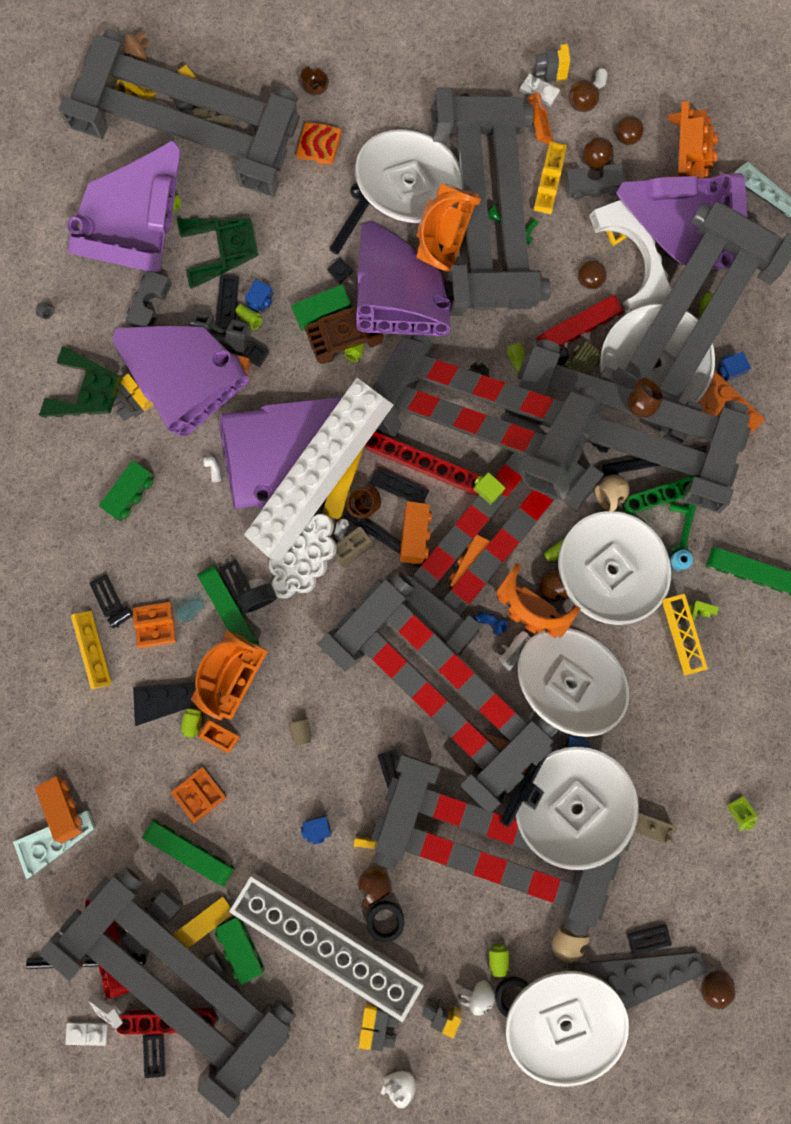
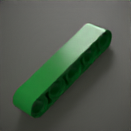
[623,476,695,515]
[706,547,791,596]
[197,564,260,654]
[142,819,235,887]

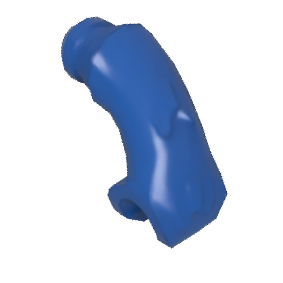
[473,611,508,635]

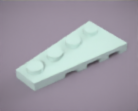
[734,162,791,217]
[13,810,96,880]

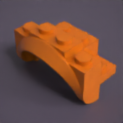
[666,101,718,179]
[416,183,481,272]
[495,562,581,639]
[191,630,268,720]

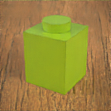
[474,472,505,505]

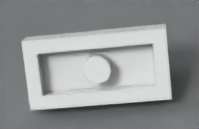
[519,74,560,107]
[495,631,531,671]
[88,993,123,1029]
[65,1022,109,1046]

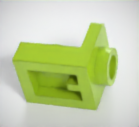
[685,601,719,621]
[727,796,758,831]

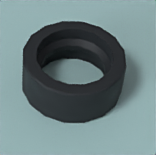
[238,584,277,613]
[366,901,404,943]
[495,976,529,1017]

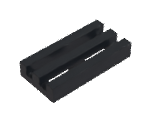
[219,559,251,602]
[89,574,123,617]
[377,749,398,788]
[627,924,672,955]
[143,1034,166,1078]

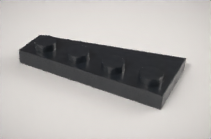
[133,682,196,726]

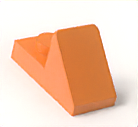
[198,719,240,753]

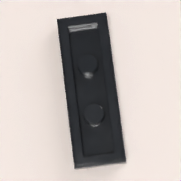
[216,275,239,330]
[370,466,430,504]

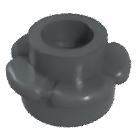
[36,302,54,320]

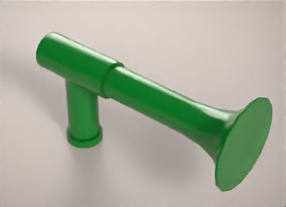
[488,204,538,245]
[669,503,696,554]

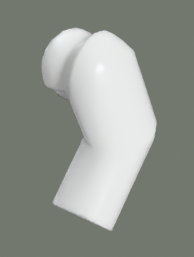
[593,68,608,89]
[203,456,221,483]
[334,519,349,542]

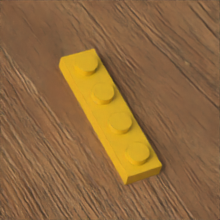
[71,611,112,690]

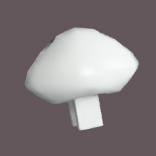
[461,980,495,1016]
[381,1071,416,1108]

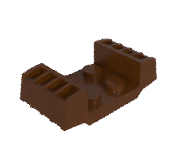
[305,306,384,364]

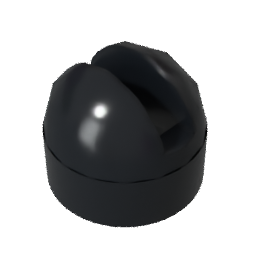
[350,183,363,199]

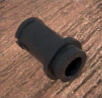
[107,606,133,629]

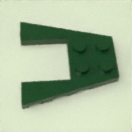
[177,218,259,289]
[39,346,122,418]

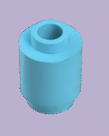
[670,550,693,571]

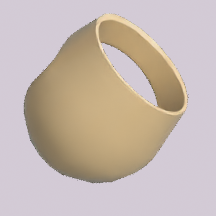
[595,474,629,512]
[552,926,590,963]

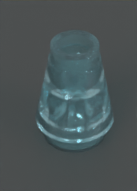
[174,598,204,624]

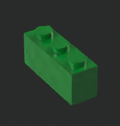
[291,284,352,331]
[99,460,155,522]
[215,916,265,985]

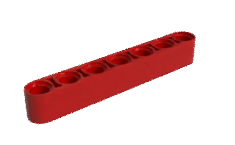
[365,432,480,495]

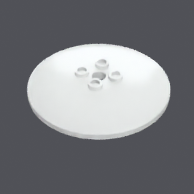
[355,130,462,223]
[600,304,715,404]
[558,511,671,625]
[518,628,629,736]
[516,747,639,870]
[506,971,629,1087]

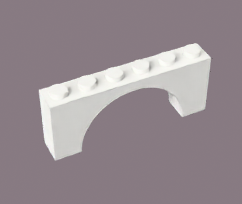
[589,200,672,314]

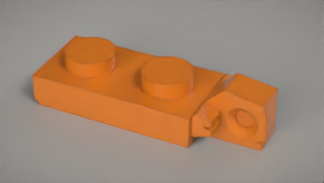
[528,92,553,144]

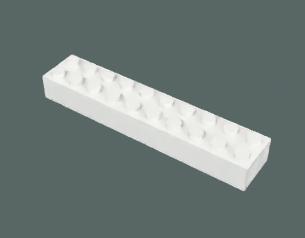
[244,378,393,561]
[229,873,424,1022]

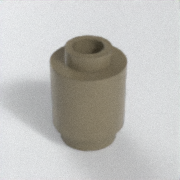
[289,716,312,746]

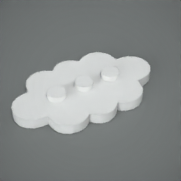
[269,514,337,599]

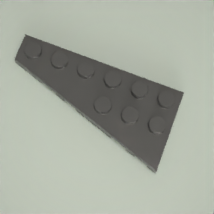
[572,951,708,1010]

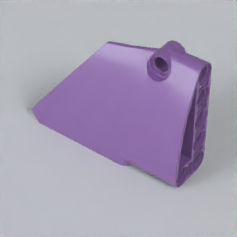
[67,140,181,272]
[616,173,747,270]
[357,220,451,336]
[112,326,249,436]
[219,397,342,509]

